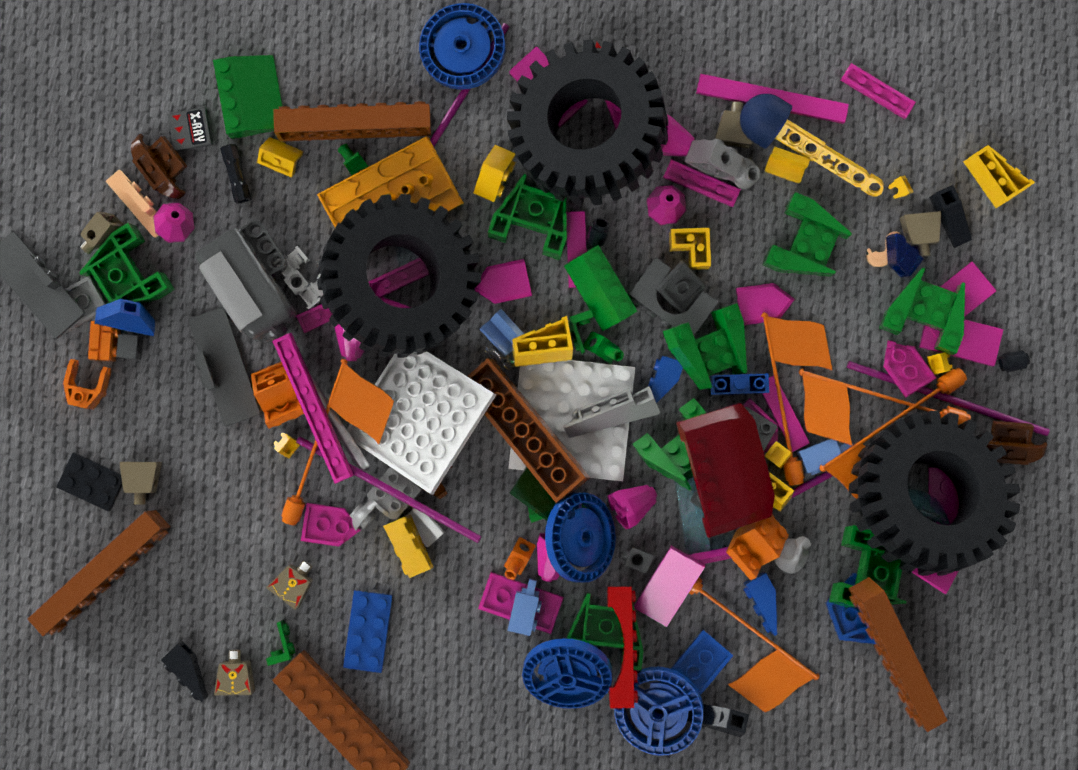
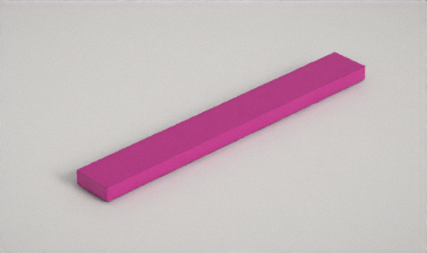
[696,74,849,124]
[296,258,429,333]
[273,333,354,484]

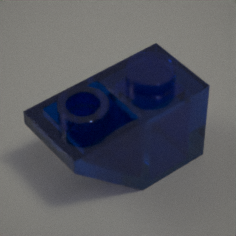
[886,233,924,277]

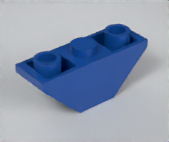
[94,299,155,336]
[710,373,769,395]

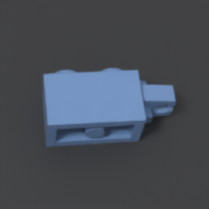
[797,439,853,475]
[507,579,542,636]

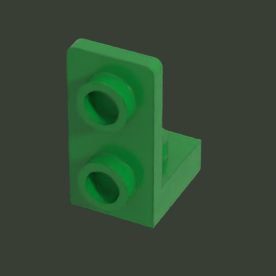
[568,310,593,355]
[266,620,295,666]

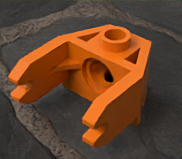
[63,359,111,410]

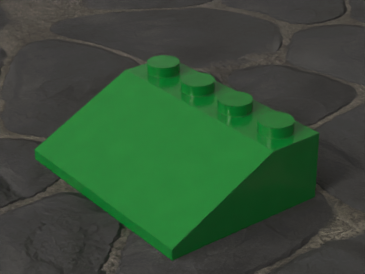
[213,55,283,139]

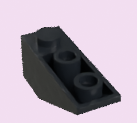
[929,185,972,248]
[161,641,208,702]
[687,704,749,738]

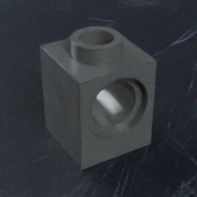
[116,331,143,360]
[622,546,654,574]

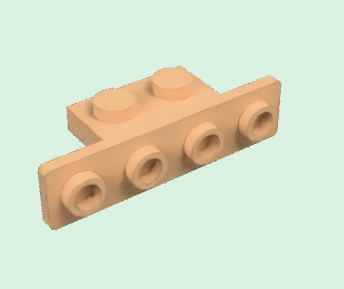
[106,170,158,238]

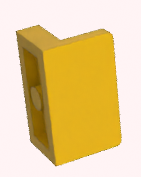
[257,137,303,178]
[764,146,810,184]

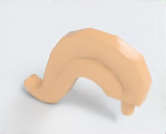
[866,231,900,267]

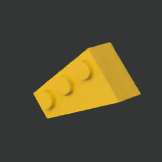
[963,145,1035,208]
[512,316,573,367]
[383,514,434,578]

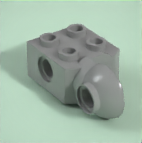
[685,138,760,189]
[350,467,423,531]

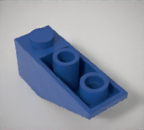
[648,356,683,403]
[743,572,777,636]

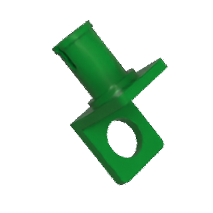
[338,143,369,175]
[583,331,624,364]

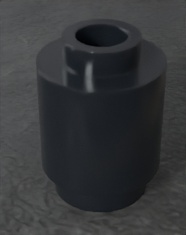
[586,218,610,247]
[998,350,1030,372]

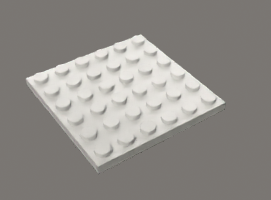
[347,352,496,495]
[508,360,635,481]

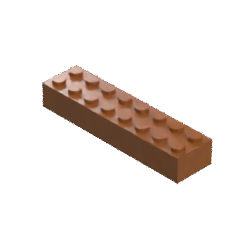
[273,101,432,142]
[467,358,591,503]
[28,510,171,636]
[849,577,948,732]
[272,650,410,770]

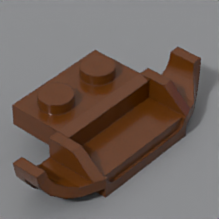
[131,134,187,199]
[986,421,1048,465]

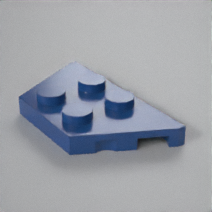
[825,573,876,644]

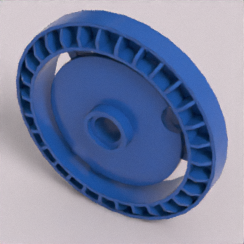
[419,3,506,90]
[545,493,616,583]
[522,638,612,709]
[614,667,704,756]

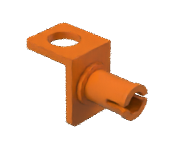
[504,537,536,580]

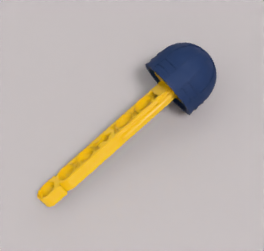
[740,94,884,197]

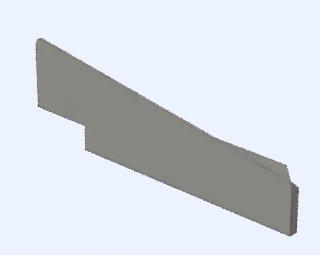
[563,386,660,438]

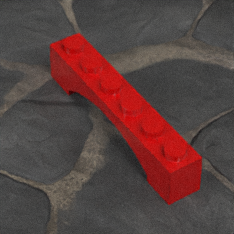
[607,586,638,708]

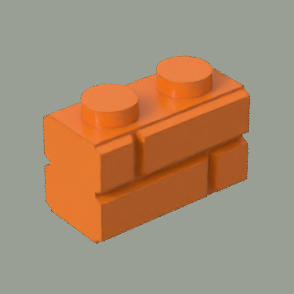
[88,321,121,362]

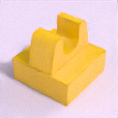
[889,176,914,198]
[927,352,952,375]
[274,433,300,458]
[765,441,793,469]

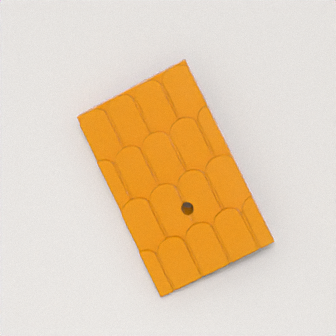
[317,136,464,250]

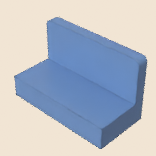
[480,309,524,357]

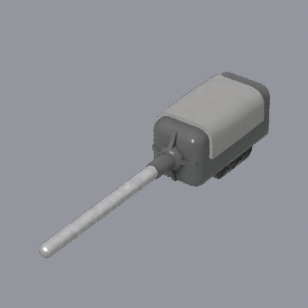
[194,221,370,472]

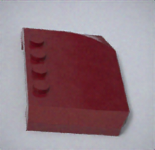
[676,403,775,538]

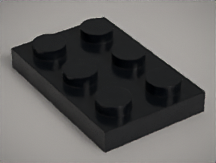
[56,452,122,511]

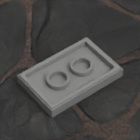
[60,275,107,337]

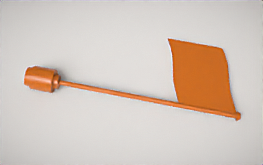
[761,312,832,486]
[281,359,394,525]
[799,368,971,445]
[819,368,967,499]
[689,577,820,712]

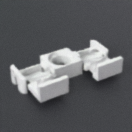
[273,246,324,310]

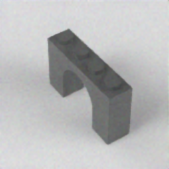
[628,258,718,335]

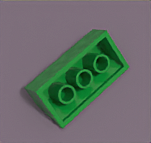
[564,245,638,331]

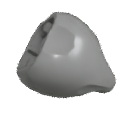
[775,536,811,574]

